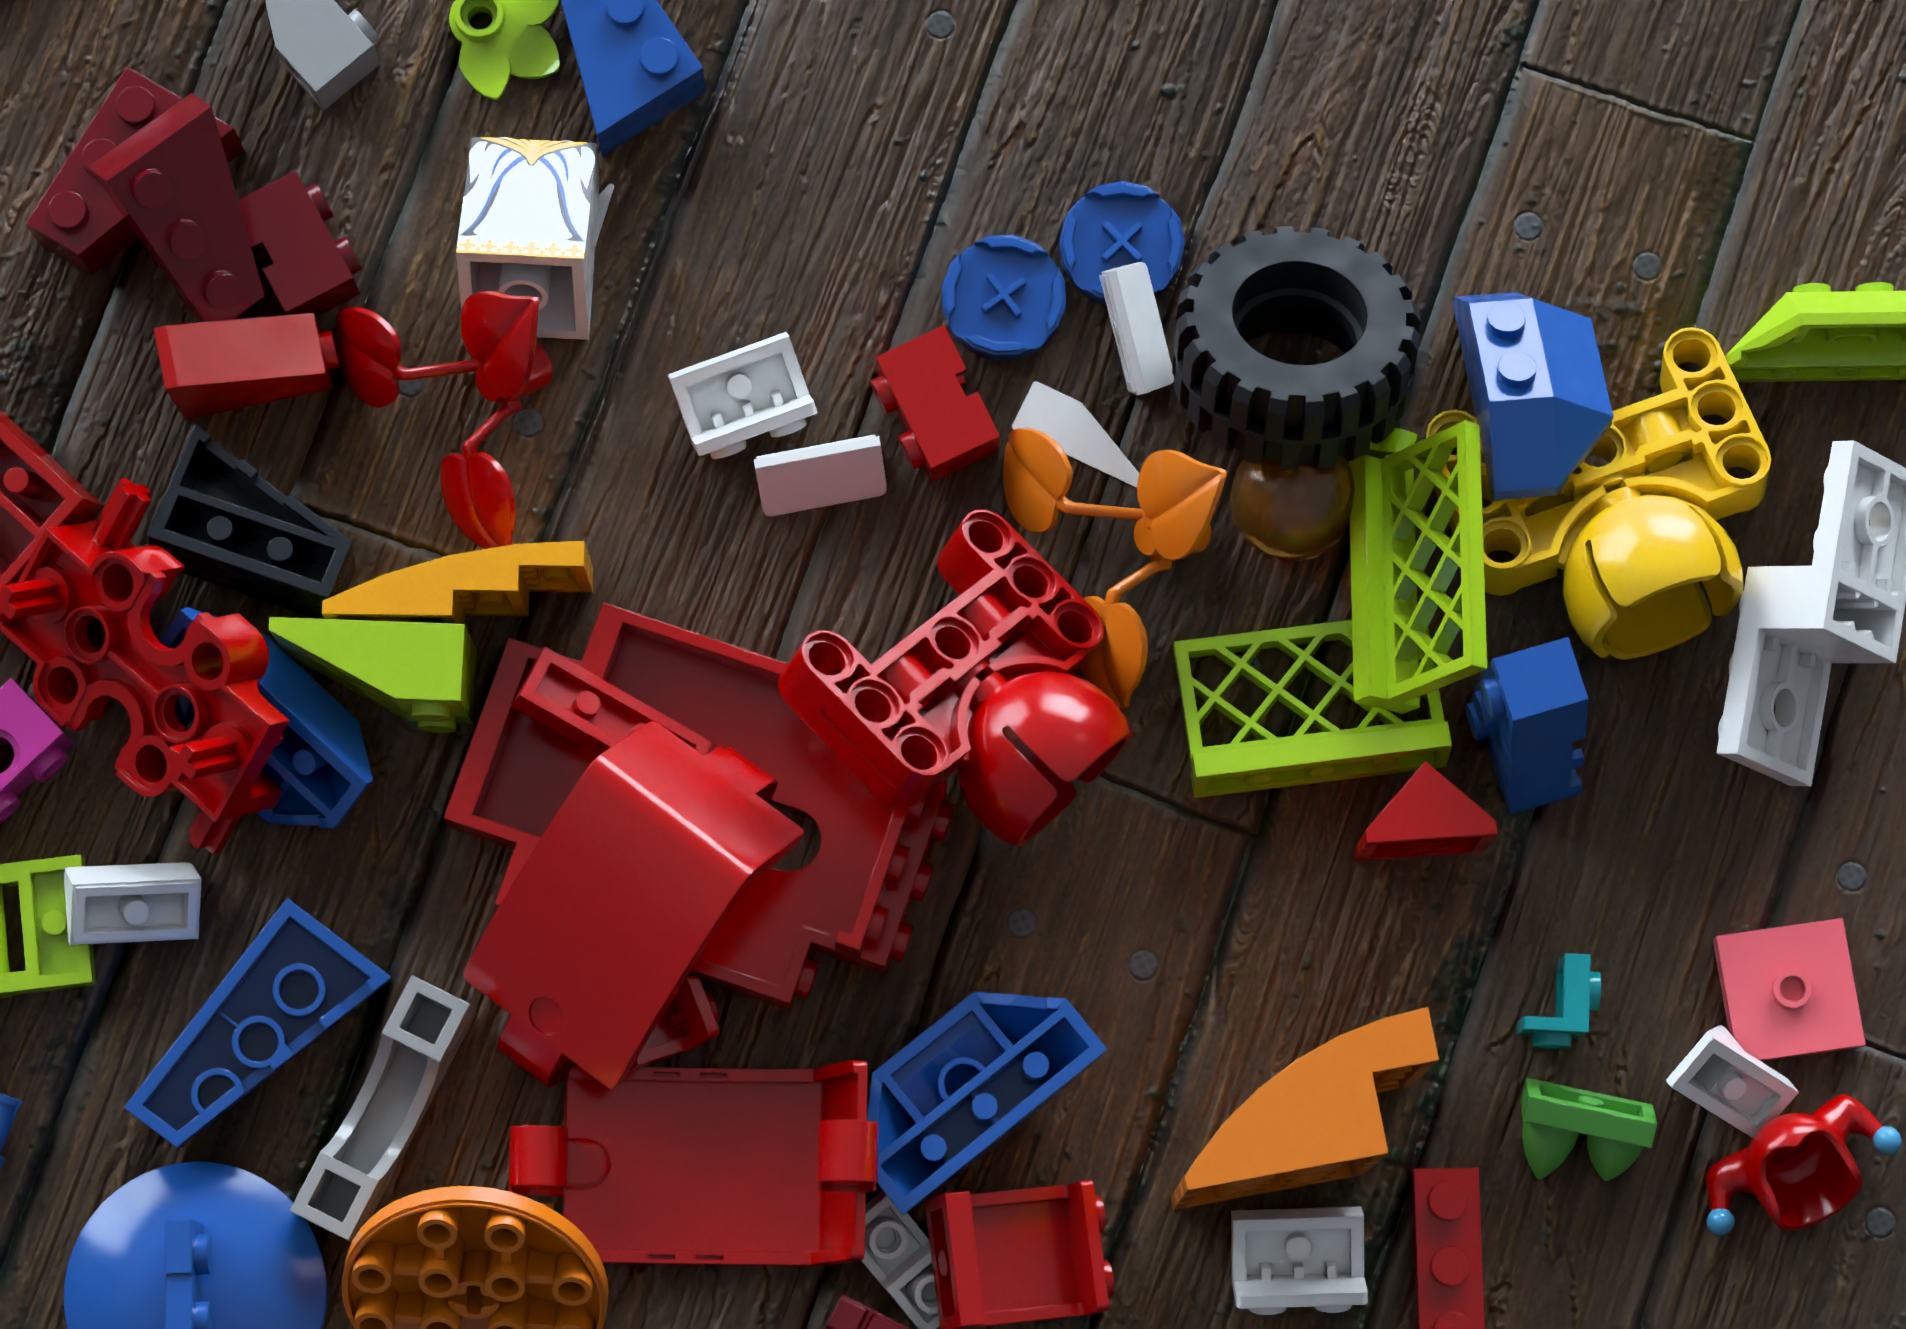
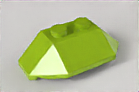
[1725,282,1906,382]

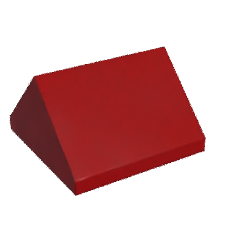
[1354,761,1498,862]

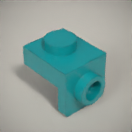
[1516,953,1601,1049]

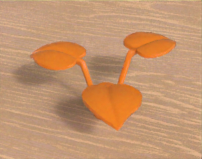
[1003,428,1227,708]

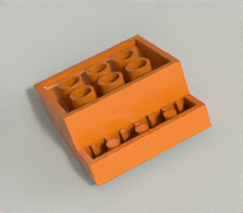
[1171,1007,1439,1210]

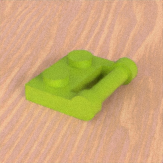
[0,854,97,998]

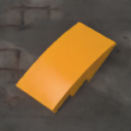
[322,541,593,624]

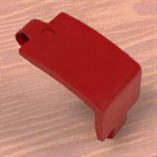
[463,721,804,1089]
[508,1060,878,1266]

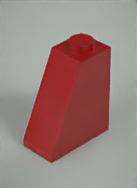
[154,313,340,420]

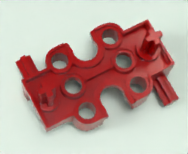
[0,478,290,855]

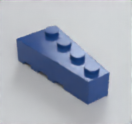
[124,898,391,1148]

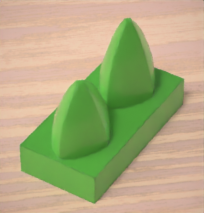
[1520,1078,1657,1181]

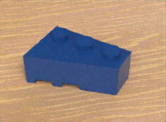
[1465,637,1589,815]

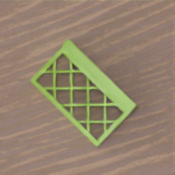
[1348,420,1487,714]
[1173,620,1452,798]

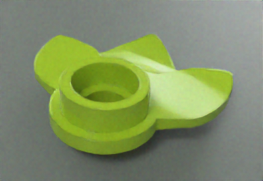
[449,0,560,100]

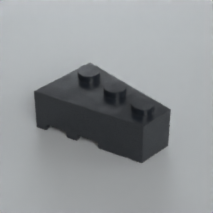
[147,424,356,619]

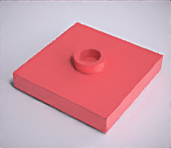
[1713,918,1866,1062]

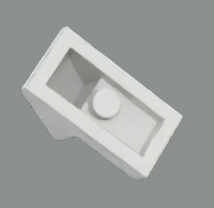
[1666,1025,1799,1138]

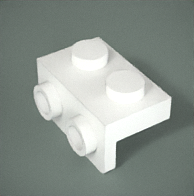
[668,332,818,459]
[1231,1206,1368,1315]

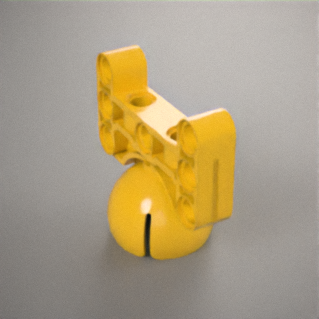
[1426,327,1771,660]

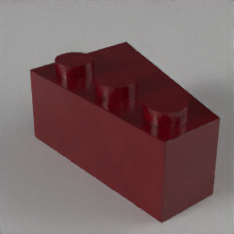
[25,67,244,275]
[89,93,265,322]

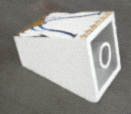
[456,137,599,340]

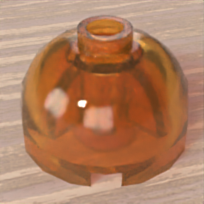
[1229,456,1355,562]

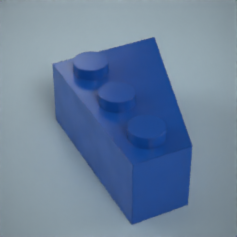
[560,0,706,157]

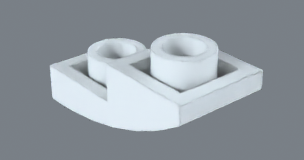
[861,1190,940,1329]

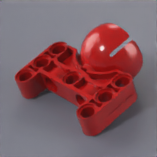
[778,510,1133,846]

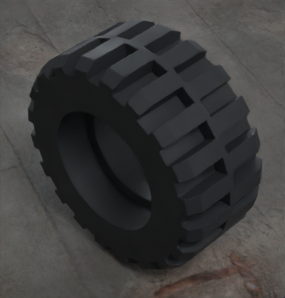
[1172,226,1421,471]

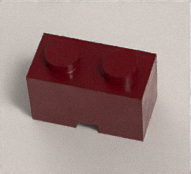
[238,170,363,317]

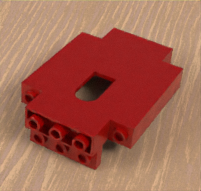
[444,602,955,1011]

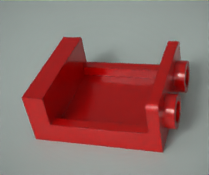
[925,1180,1114,1329]

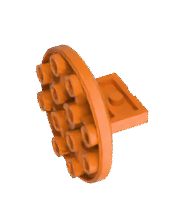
[341,1186,609,1329]

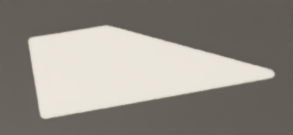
[1012,381,1140,488]

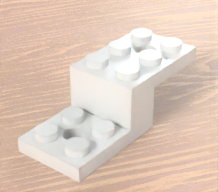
[1716,441,1906,786]

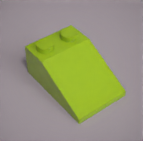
[269,617,477,733]

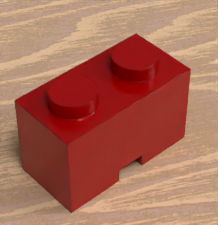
[870,325,1000,482]

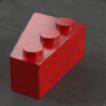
[0,409,105,586]

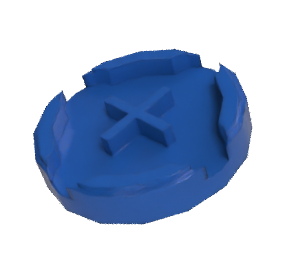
[1059,181,1185,305]
[942,235,1066,360]

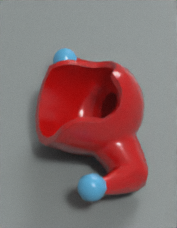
[1706,1094,1902,1235]

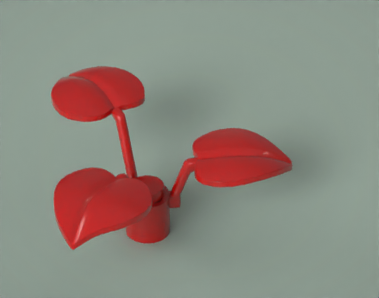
[335,291,552,549]

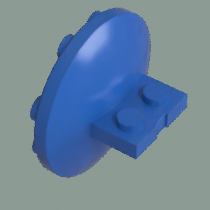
[64,1162,329,1329]

